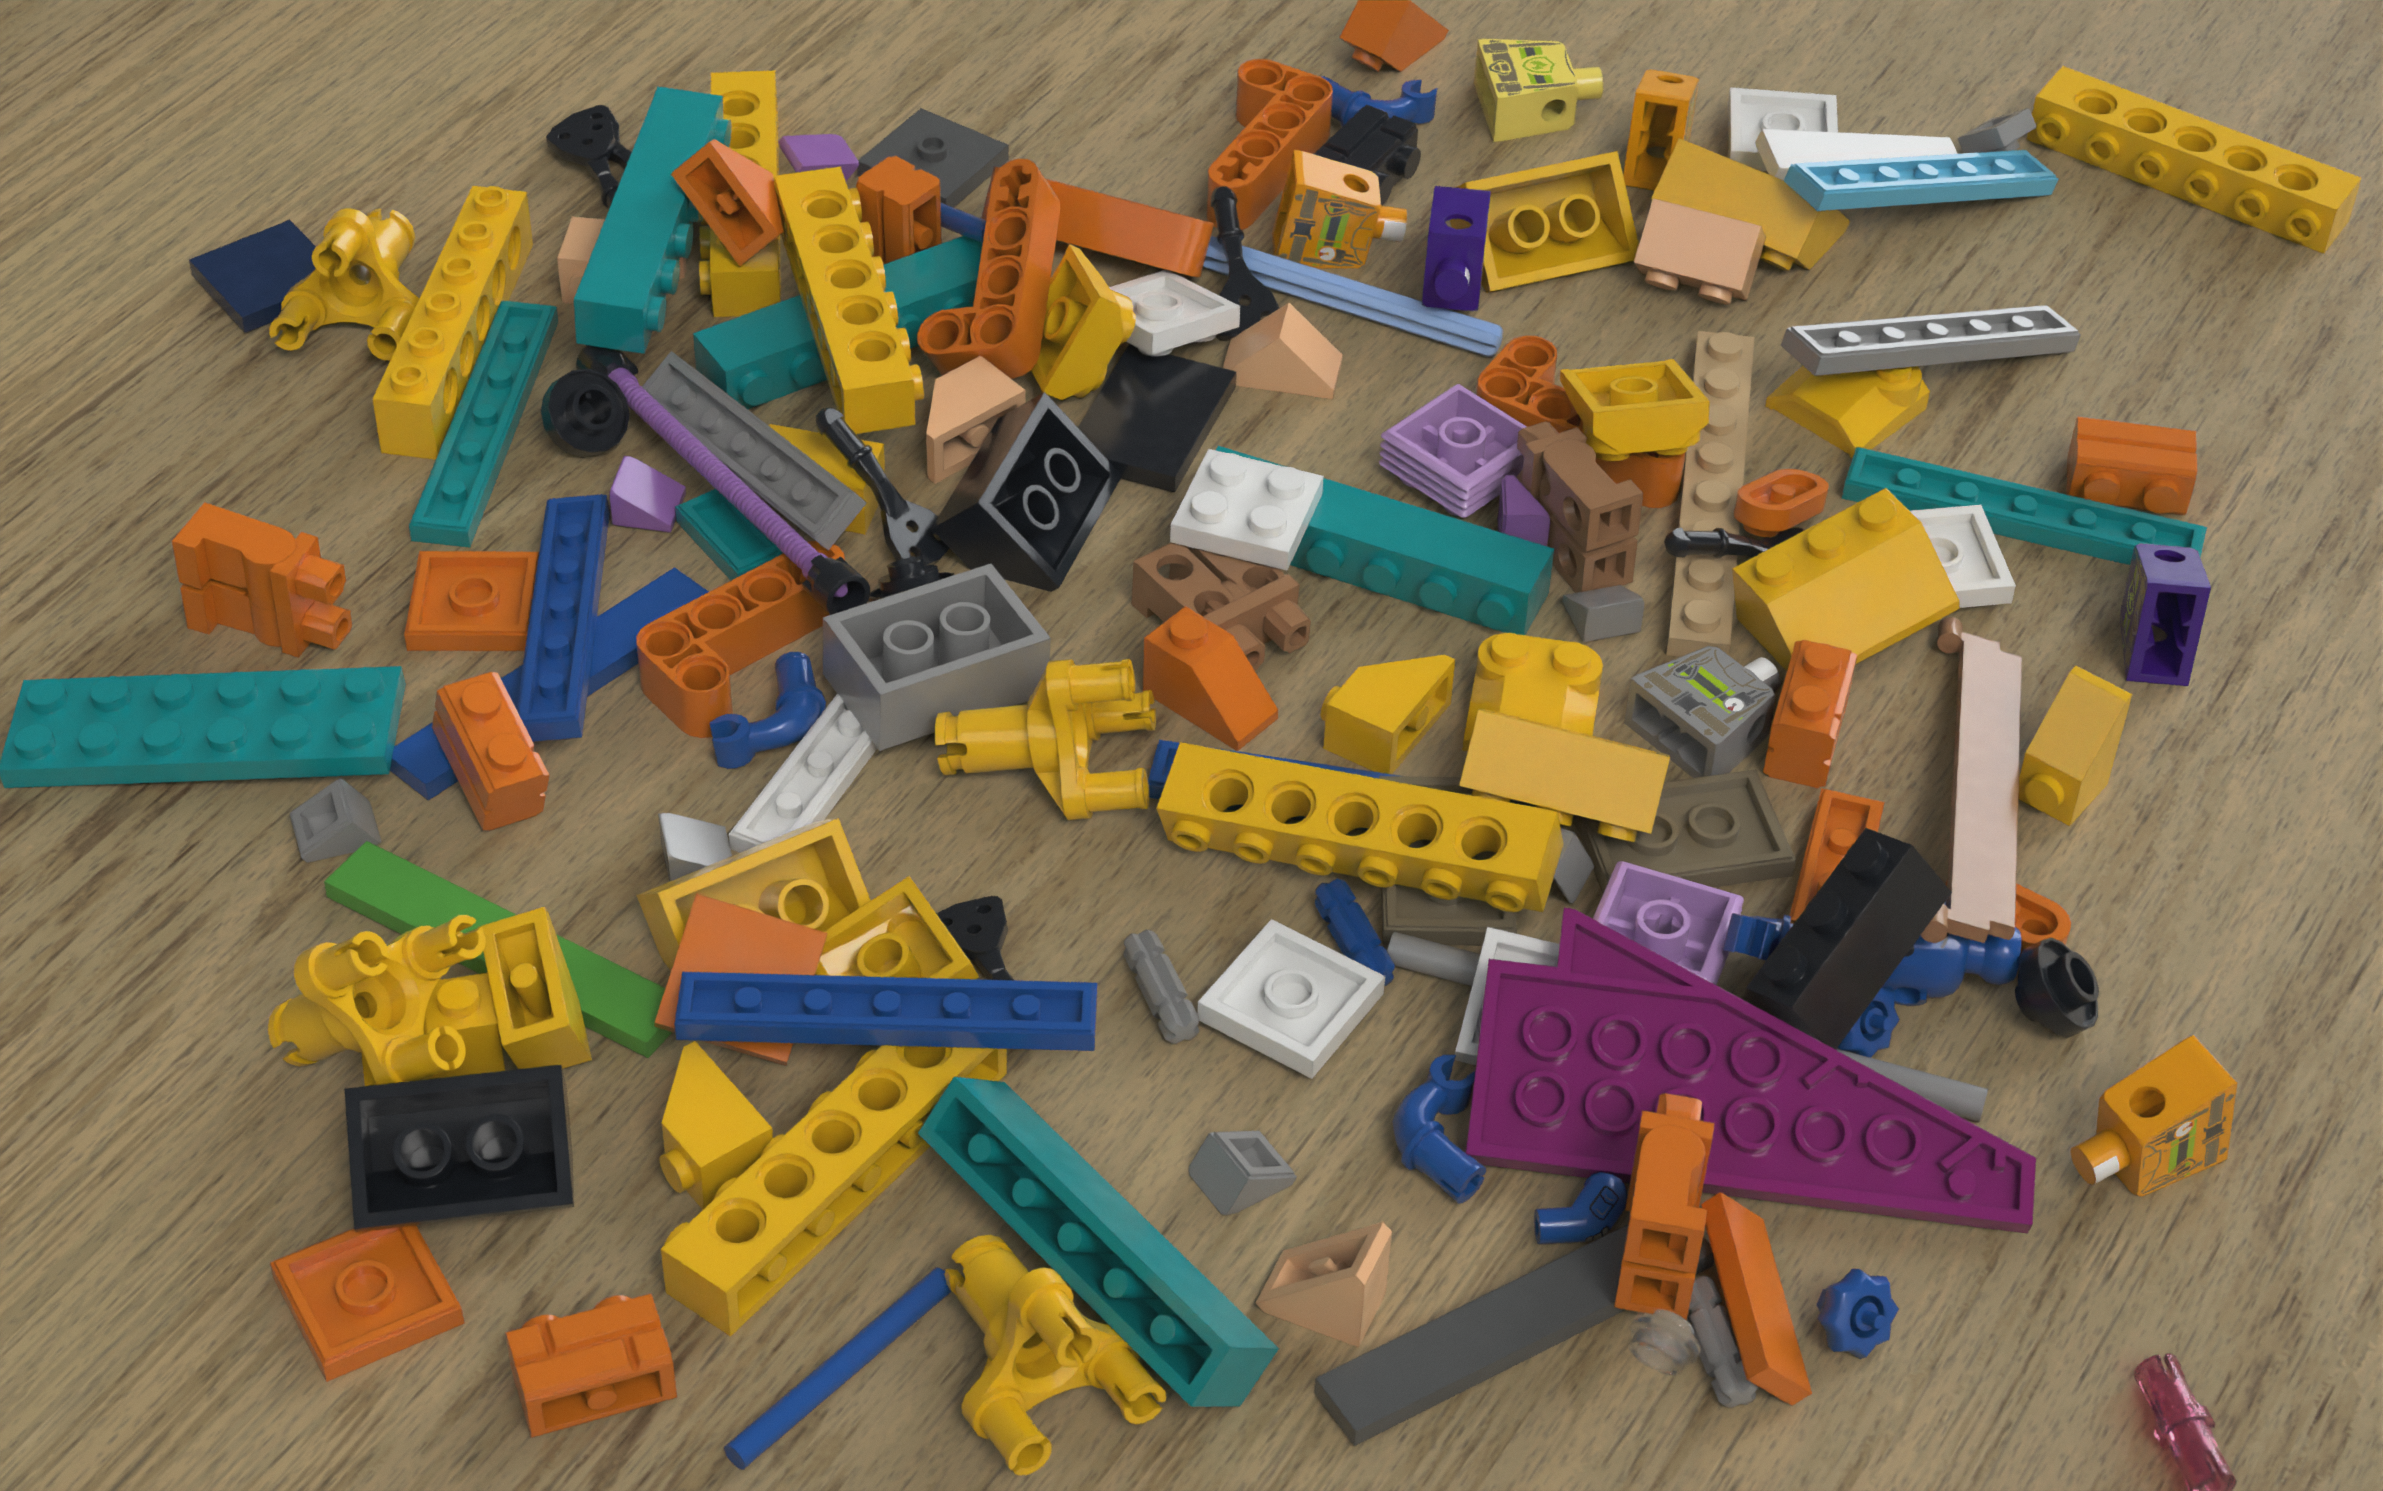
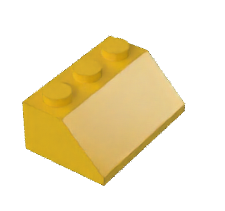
[1651,138,1850,271]
[1450,151,1639,293]
[1732,488,1960,671]
[1459,709,1670,842]
[636,818,871,971]

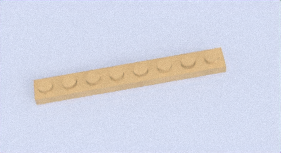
[1666,331,1755,657]

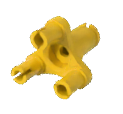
[269,208,419,361]
[935,659,1156,820]
[268,915,486,1085]
[944,1234,1167,1476]

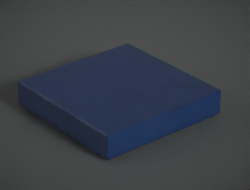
[189,220,316,333]

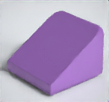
[778,134,859,181]
[610,456,686,532]
[1497,475,1550,546]

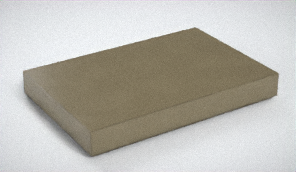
[1574,769,1796,893]
[1379,776,1517,946]

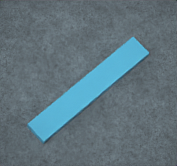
[1784,150,2059,211]

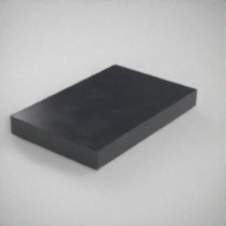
[1078,344,1237,493]

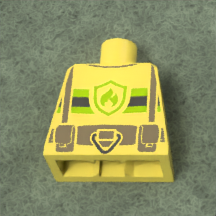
[1474,39,1603,142]

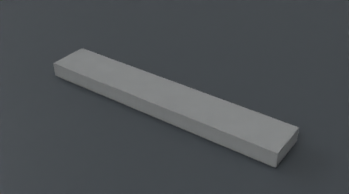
[1781,305,2081,376]
[642,351,867,550]

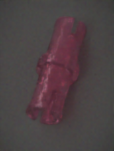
[2133,1353,2237,1491]

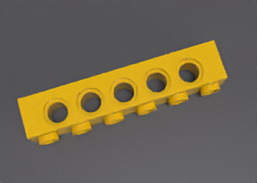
[2026,66,2362,254]
[699,71,781,317]
[774,166,924,434]
[372,186,533,460]
[1156,742,1564,912]
[661,1045,1007,1337]

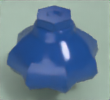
[1837,986,1900,1058]
[1816,1269,1899,1359]

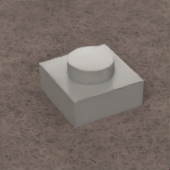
[1958,108,2037,153]

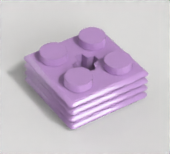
[1379,384,1527,518]
[1593,861,1744,985]

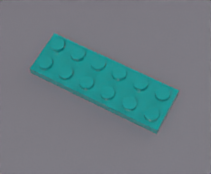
[0,666,406,788]

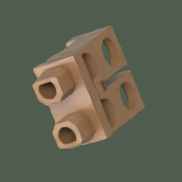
[1516,421,1643,593]
[1131,543,1311,671]

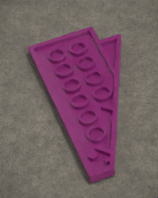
[1466,908,2036,1234]

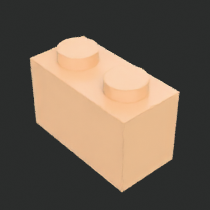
[1634,198,1766,305]

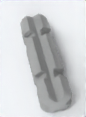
[1123,929,1199,1044]
[1687,1276,1758,1408]

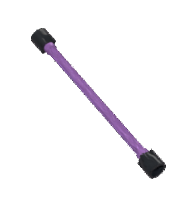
[576,345,870,615]

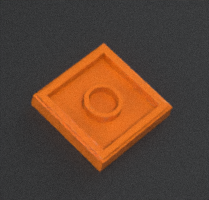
[404,551,539,651]
[654,893,828,1066]
[270,1225,465,1382]

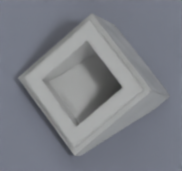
[1562,585,1645,642]
[289,778,381,863]
[658,813,732,882]
[1553,828,1594,903]
[1188,1131,1297,1215]

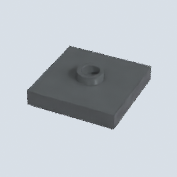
[858,108,1009,207]

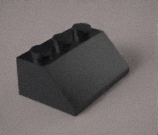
[931,392,1122,592]
[1741,828,1952,1050]
[344,1065,574,1232]

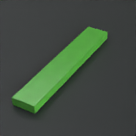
[324,841,672,1058]

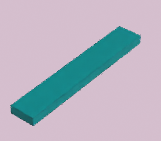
[409,301,559,548]
[1842,447,2207,565]

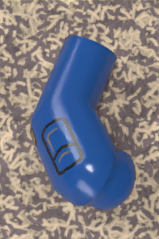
[1534,1172,1627,1244]

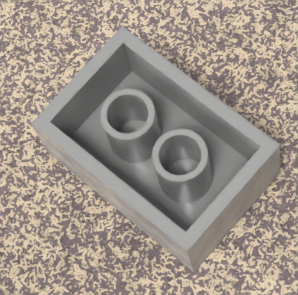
[823,564,1051,751]

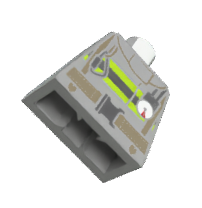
[1624,646,1781,778]

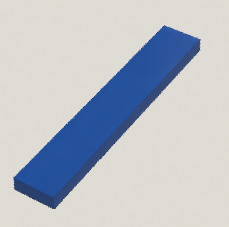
[516,494,610,742]
[390,567,709,800]
[675,972,1097,1051]

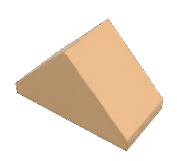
[1223,303,1343,399]
[1256,1222,1392,1347]

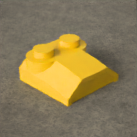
[1031,244,1136,400]
[1560,359,1710,461]
[1765,366,1930,459]
[1462,633,1603,751]
[815,876,979,979]

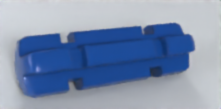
[1315,878,1395,986]

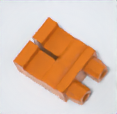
[172,502,352,658]
[1614,1093,1715,1321]

